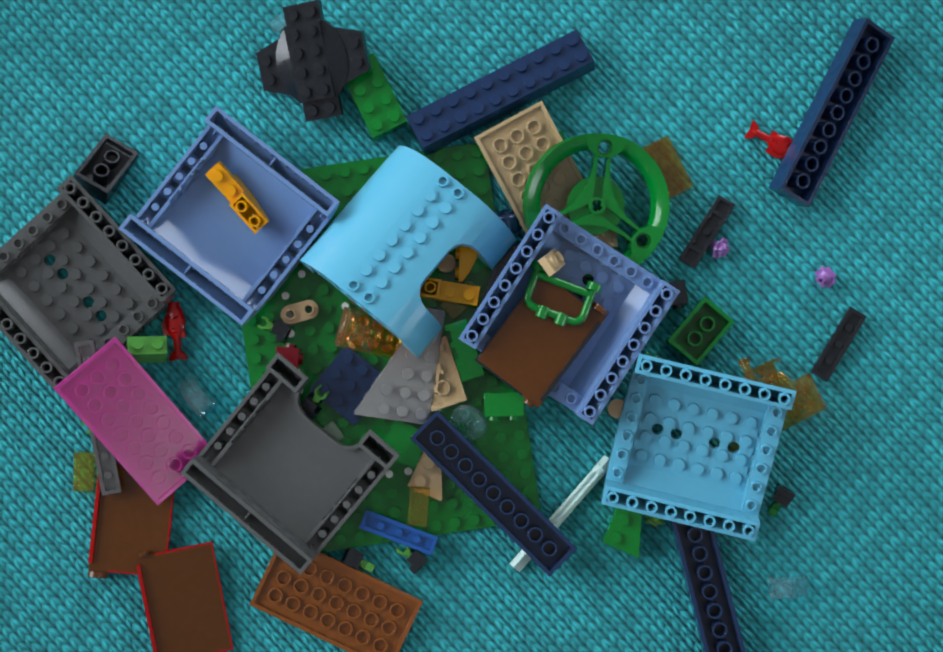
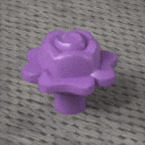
[710,237,730,260]
[815,266,836,288]

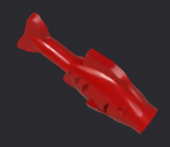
[744,121,793,158]
[162,302,188,361]

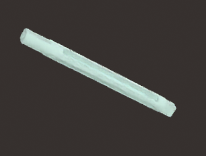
[509,455,609,572]

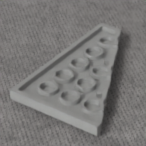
[354,308,445,424]

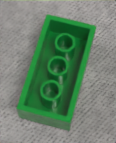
[346,53,408,141]

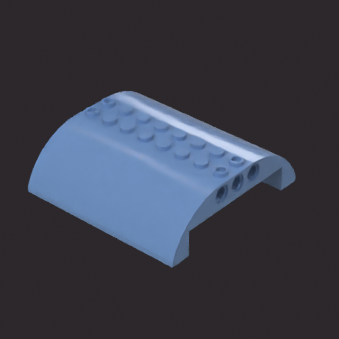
[118,106,340,326]

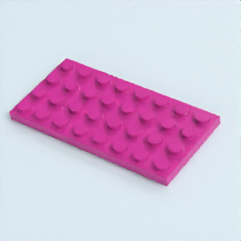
[53,337,207,505]

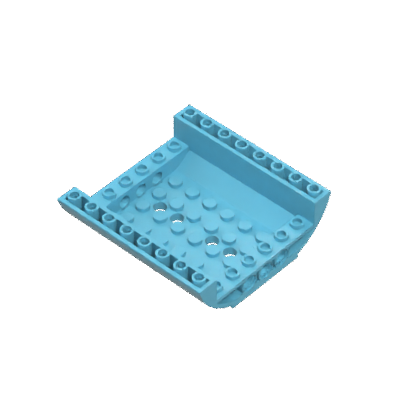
[601,353,797,541]

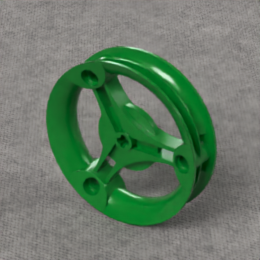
[522,133,670,278]

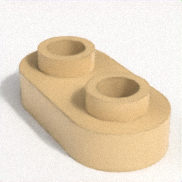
[281,300,319,324]

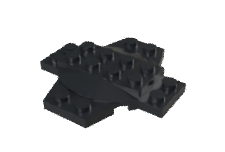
[256,0,371,122]

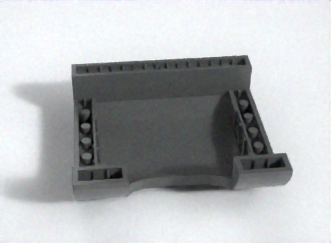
[180,352,400,575]

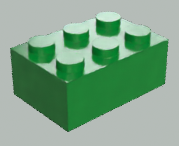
[665,297,735,366]

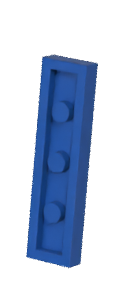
[359,509,438,556]

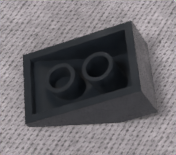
[74,134,139,204]

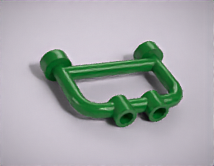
[524,260,603,327]

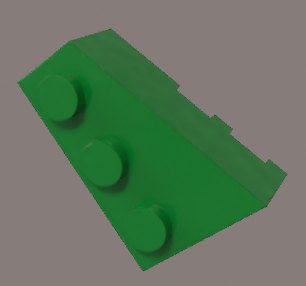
[444,319,487,382]
[601,508,642,558]

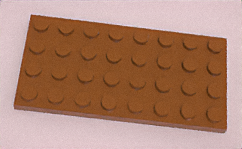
[249,552,423,652]

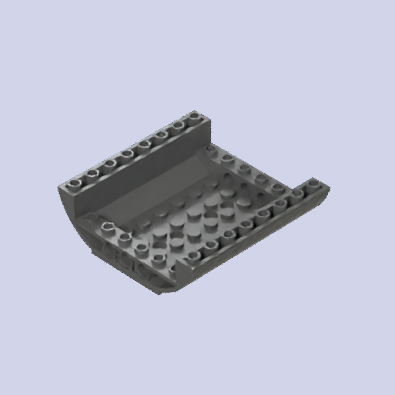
[0,175,176,396]

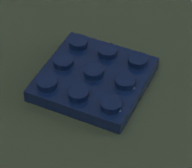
[310,345,381,426]

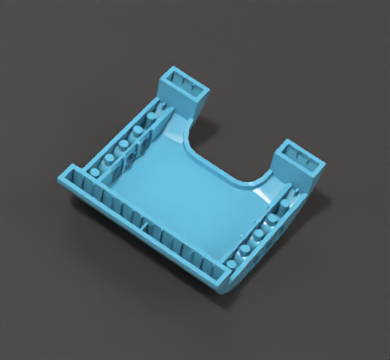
[299,145,517,358]

